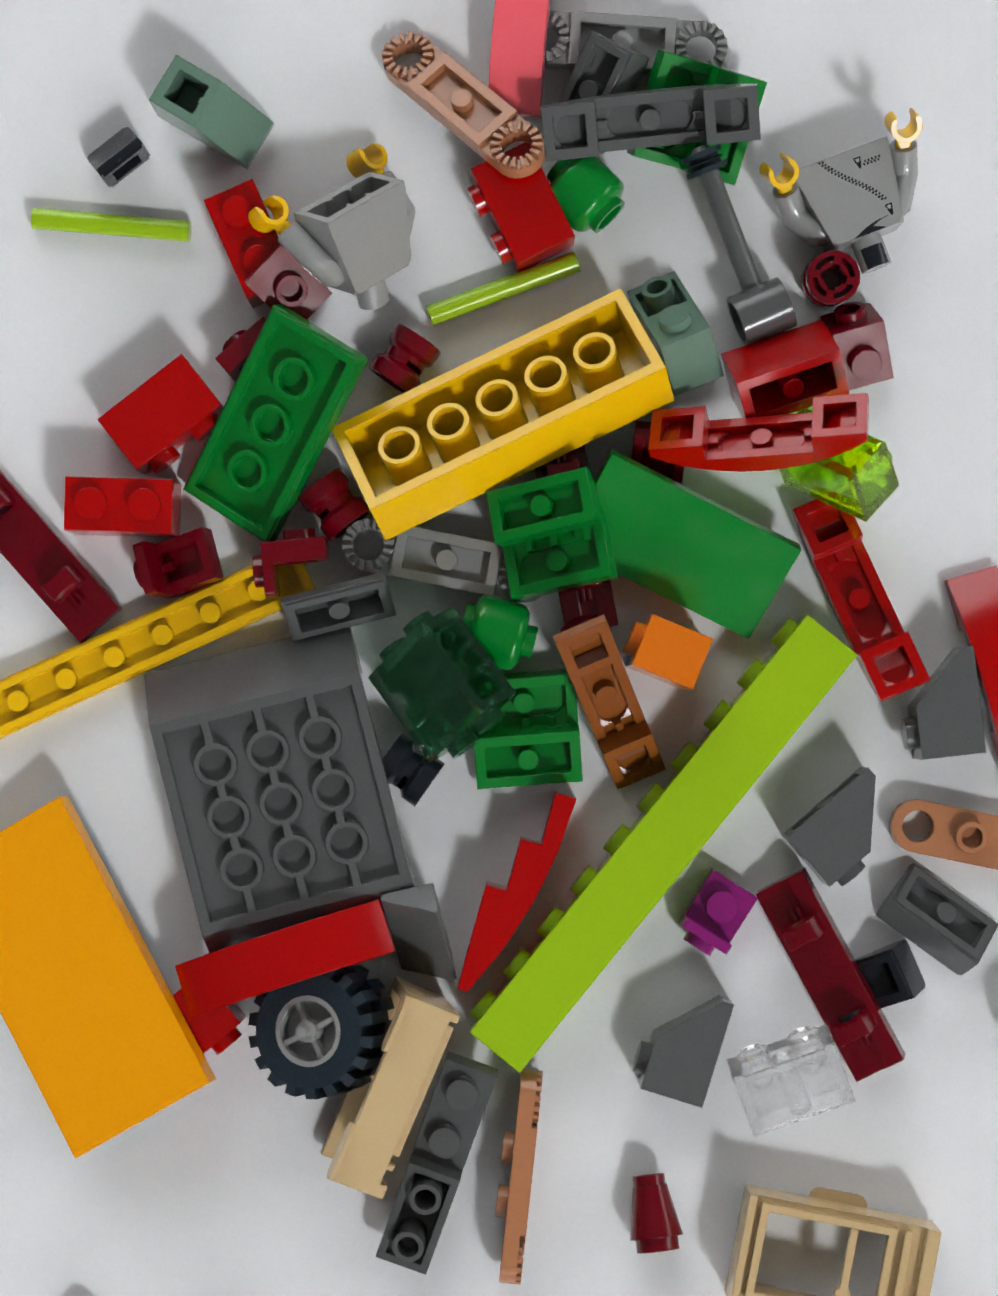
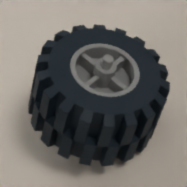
[248,965,395,1099]

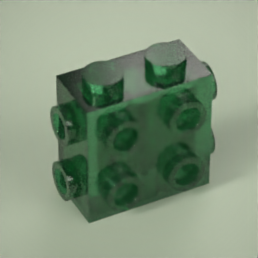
[368,606,516,763]

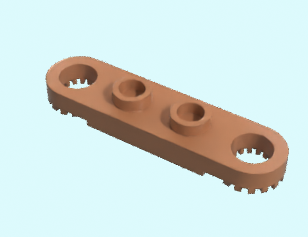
[382,31,545,178]
[889,799,998,870]
[495,1069,543,1285]

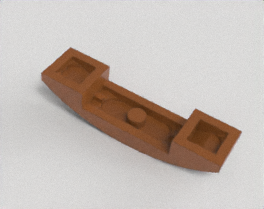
[553,614,666,790]

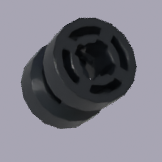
[383,733,445,807]

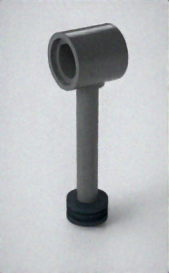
[680,144,797,345]

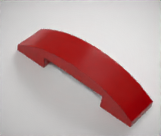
[648,393,869,472]
[792,489,931,703]
[945,565,998,759]
[175,899,396,1018]

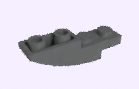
[376,1051,499,1275]

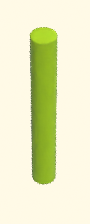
[31,208,191,242]
[426,252,581,326]

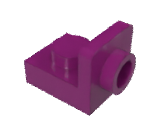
[678,868,758,956]

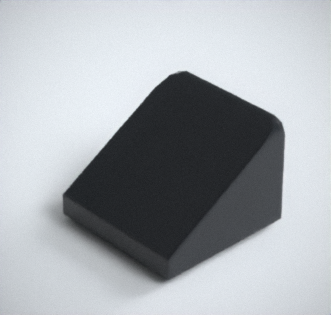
[87,127,150,187]
[855,939,926,1008]

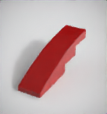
[457,791,577,992]

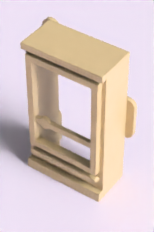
[320,976,460,1199]
[725,1184,942,1296]

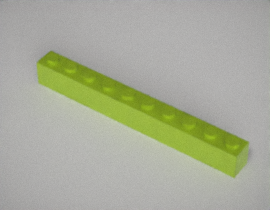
[468,615,857,1073]

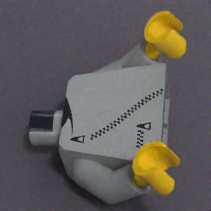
[759,108,923,274]
[248,144,415,310]

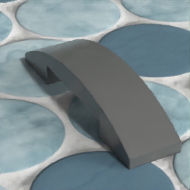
[541,84,761,162]

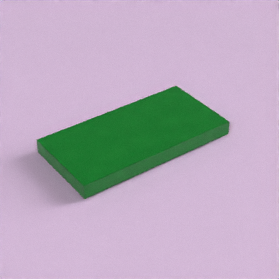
[183,304,369,542]
[594,449,801,639]

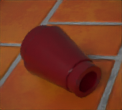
[630,1173,683,1254]

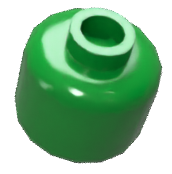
[547,157,625,233]
[457,595,538,670]

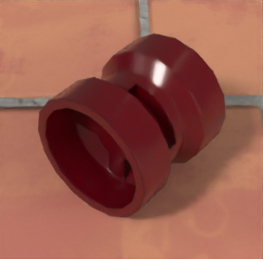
[801,251,860,307]
[368,323,441,393]
[298,468,371,541]

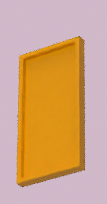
[0,796,217,1158]

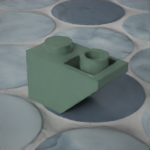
[149,55,274,169]
[627,271,724,396]

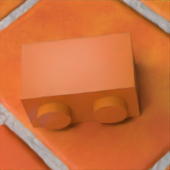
[622,614,713,690]

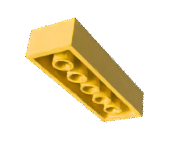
[332,288,675,541]

